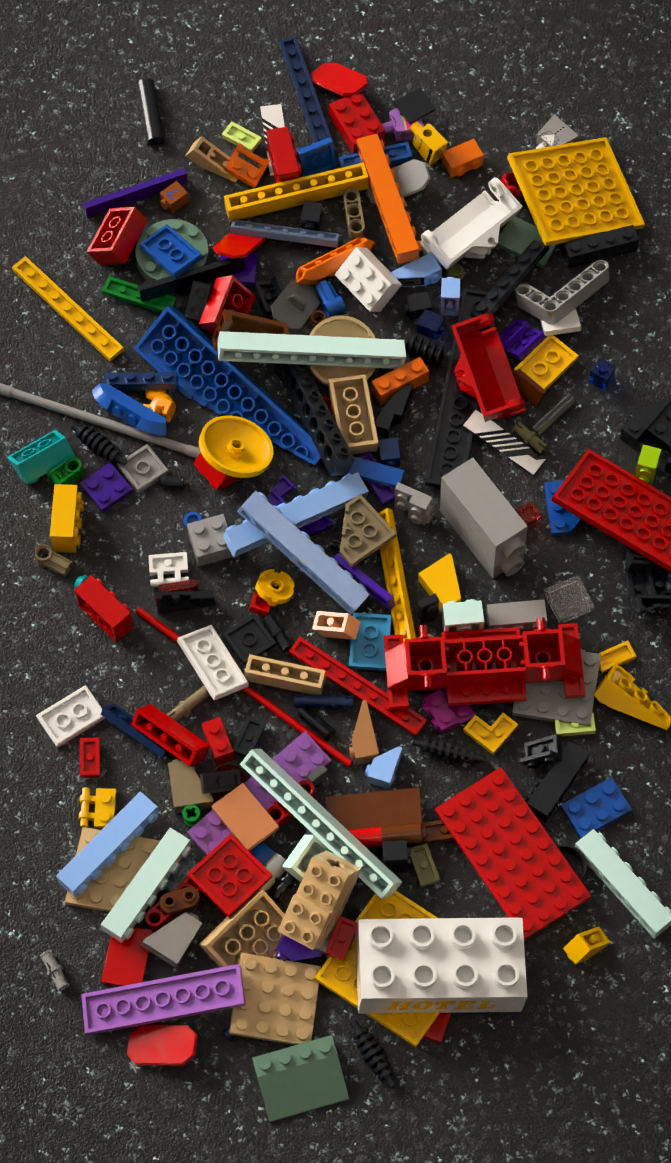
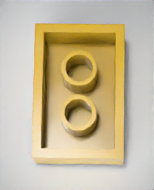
[50,484,84,553]

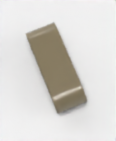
[343,188,365,241]

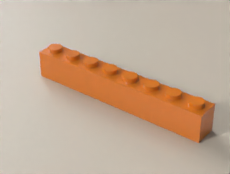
[357,134,422,264]

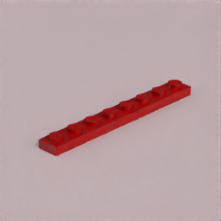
[289,637,427,737]

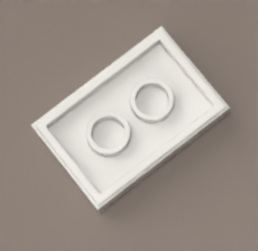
[36,685,105,748]

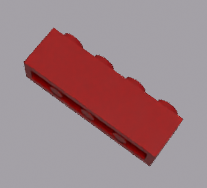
[131,704,210,766]

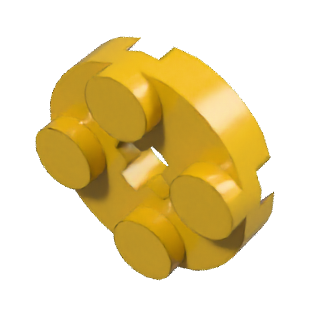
[255,569,294,606]

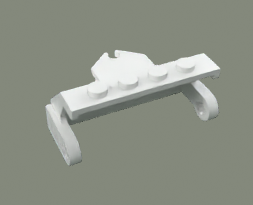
[420,178,523,270]

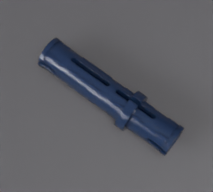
[294,694,354,709]

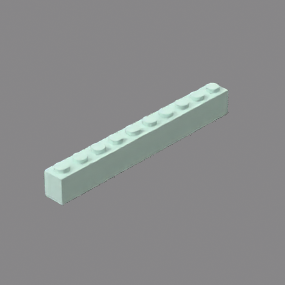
[217,331,406,369]
[240,749,402,899]

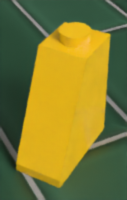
[418,553,461,611]

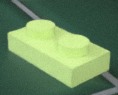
[222,121,262,153]
[554,713,596,737]

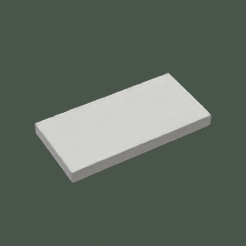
[177,625,249,700]

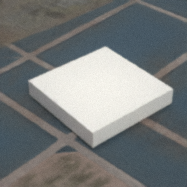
[540,308,581,336]

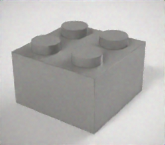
[187,514,233,567]

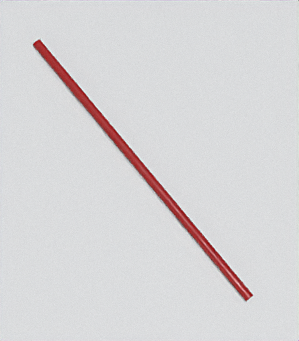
[136,607,353,768]

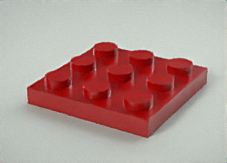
[187,834,273,918]

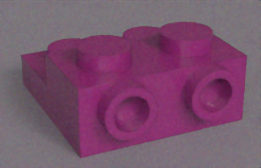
[421,690,475,735]

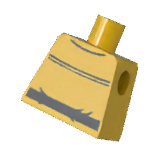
[410,121,448,166]

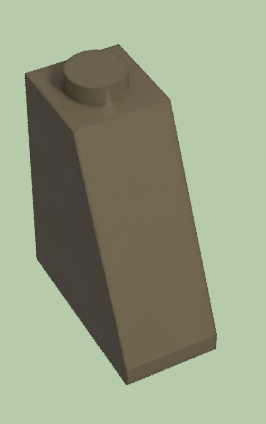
[168,759,214,814]

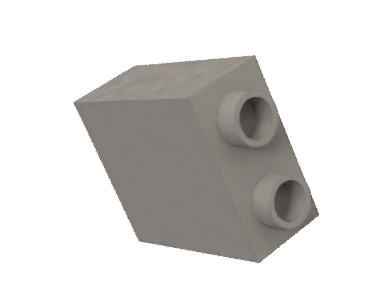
[440,458,528,578]

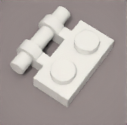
[149,552,189,589]

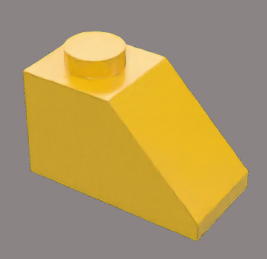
[563,926,611,965]

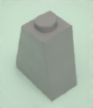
[140,912,202,967]

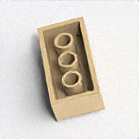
[328,374,378,455]

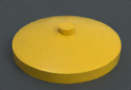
[199,416,274,478]

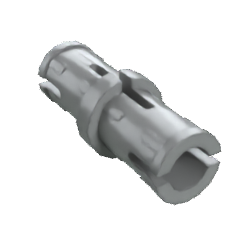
[40,950,70,991]

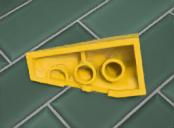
[593,663,671,730]

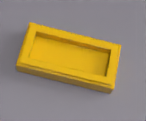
[598,640,637,674]

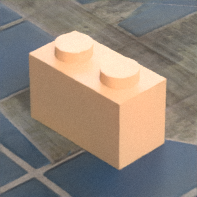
[312,611,361,640]

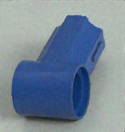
[316,280,346,318]

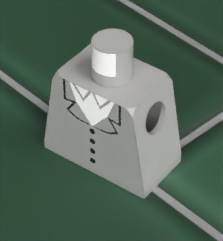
[535,114,578,149]

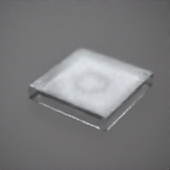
[543,575,595,624]

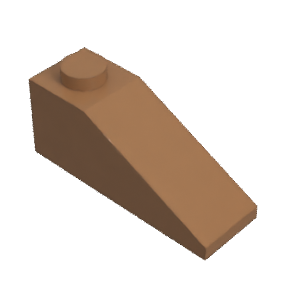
[349,700,379,765]

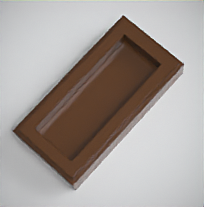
[513,369,547,407]

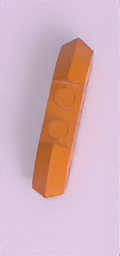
[296,236,376,285]

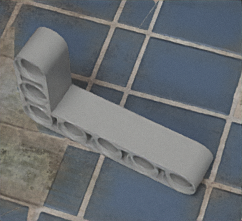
[515,260,609,324]

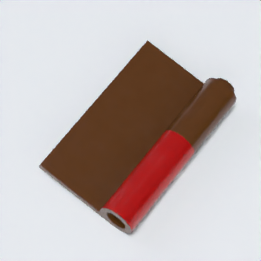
[325,787,427,848]

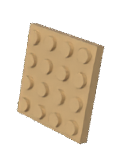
[65,827,160,912]
[229,953,321,1045]

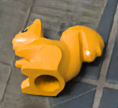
[143,390,176,422]

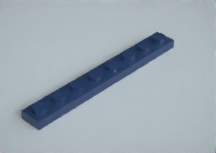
[279,36,336,154]

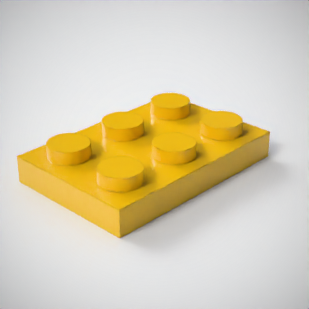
[514,335,579,390]

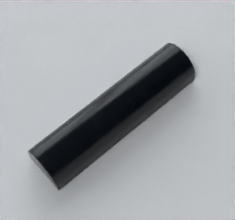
[137,78,165,146]

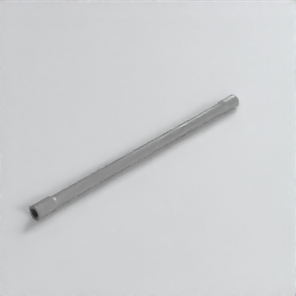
[0,383,201,459]

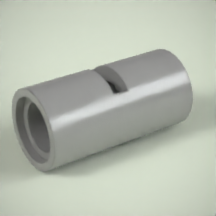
[261,853,286,892]

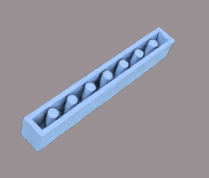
[223,472,369,557]
[237,490,370,615]

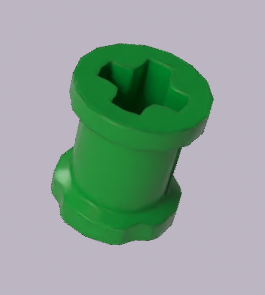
[182,804,201,828]

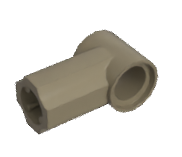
[35,545,73,577]

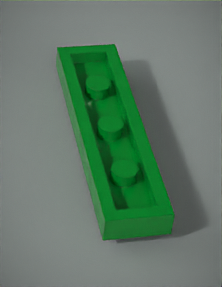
[102,276,177,313]

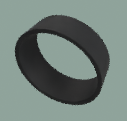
[557,844,587,880]

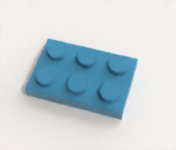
[349,613,391,671]

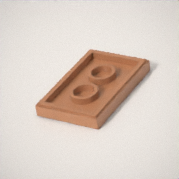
[211,783,279,851]

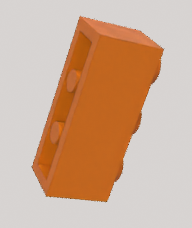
[371,357,429,406]

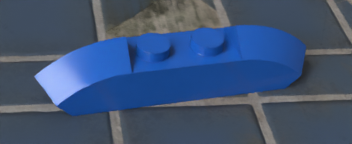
[92,383,166,437]

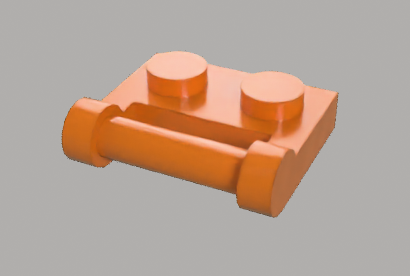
[224,143,270,188]

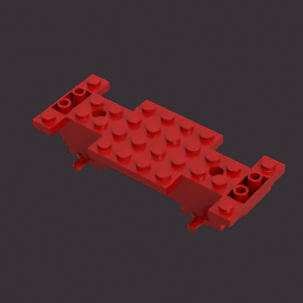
[384,617,585,710]

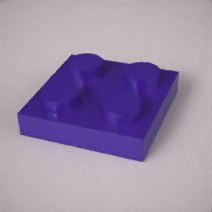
[80,463,133,513]

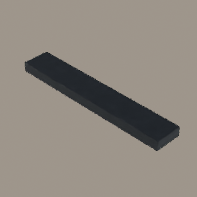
[138,258,246,302]

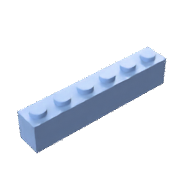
[56,791,159,897]

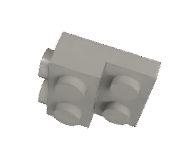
[394,482,434,526]

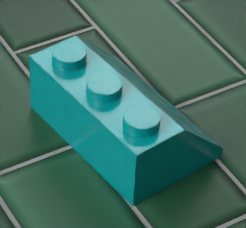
[7,430,76,484]

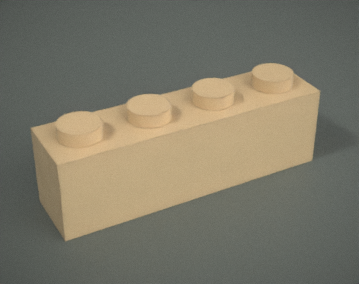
[245,654,326,695]

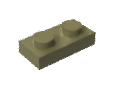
[411,843,440,888]

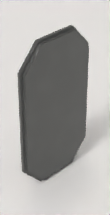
[270,281,320,329]

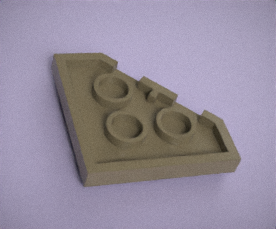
[339,494,397,568]

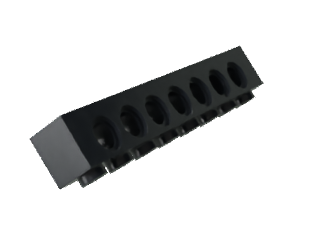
[274,363,355,476]

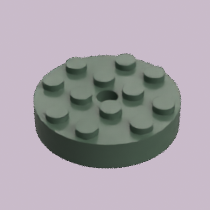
[135,219,209,282]

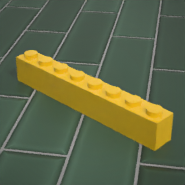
[224,162,368,222]

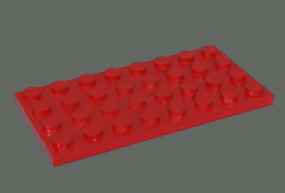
[551,449,671,572]
[435,767,591,941]

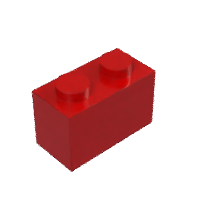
[202,717,235,766]

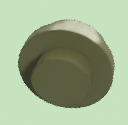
[447,263,465,280]

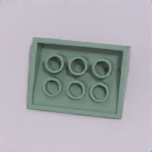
[252,1035,349,1122]

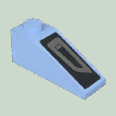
[391,252,442,287]

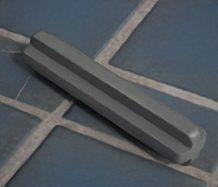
[532,394,575,435]

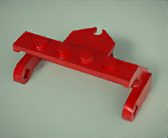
[451,313,526,422]

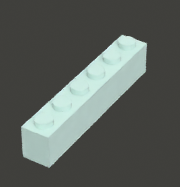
[101,828,192,943]
[575,829,671,939]

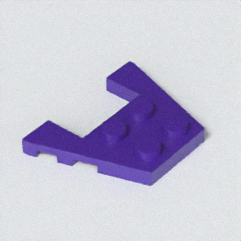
[267,474,334,536]

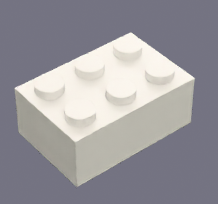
[335,247,402,312]

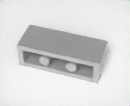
[486,599,547,632]

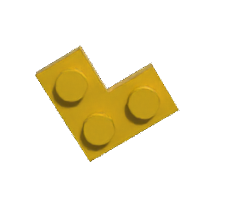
[463,713,518,755]

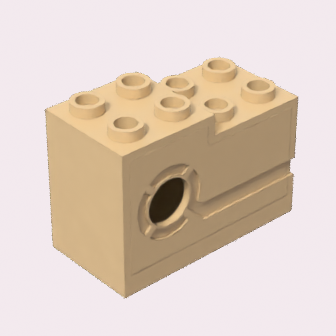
[278,850,362,950]

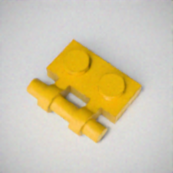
[79,788,116,829]

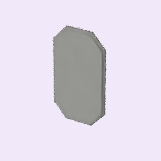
[367,159,431,205]

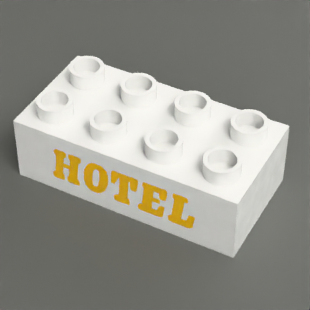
[355,918,527,1014]

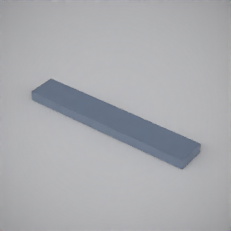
[230,220,340,248]

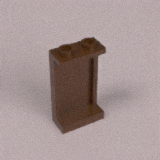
[212,309,290,350]

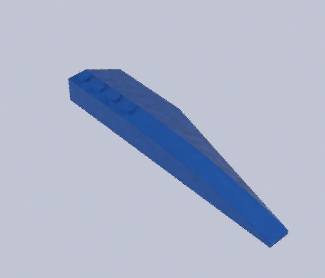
[133,306,321,465]

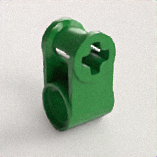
[47,457,84,485]

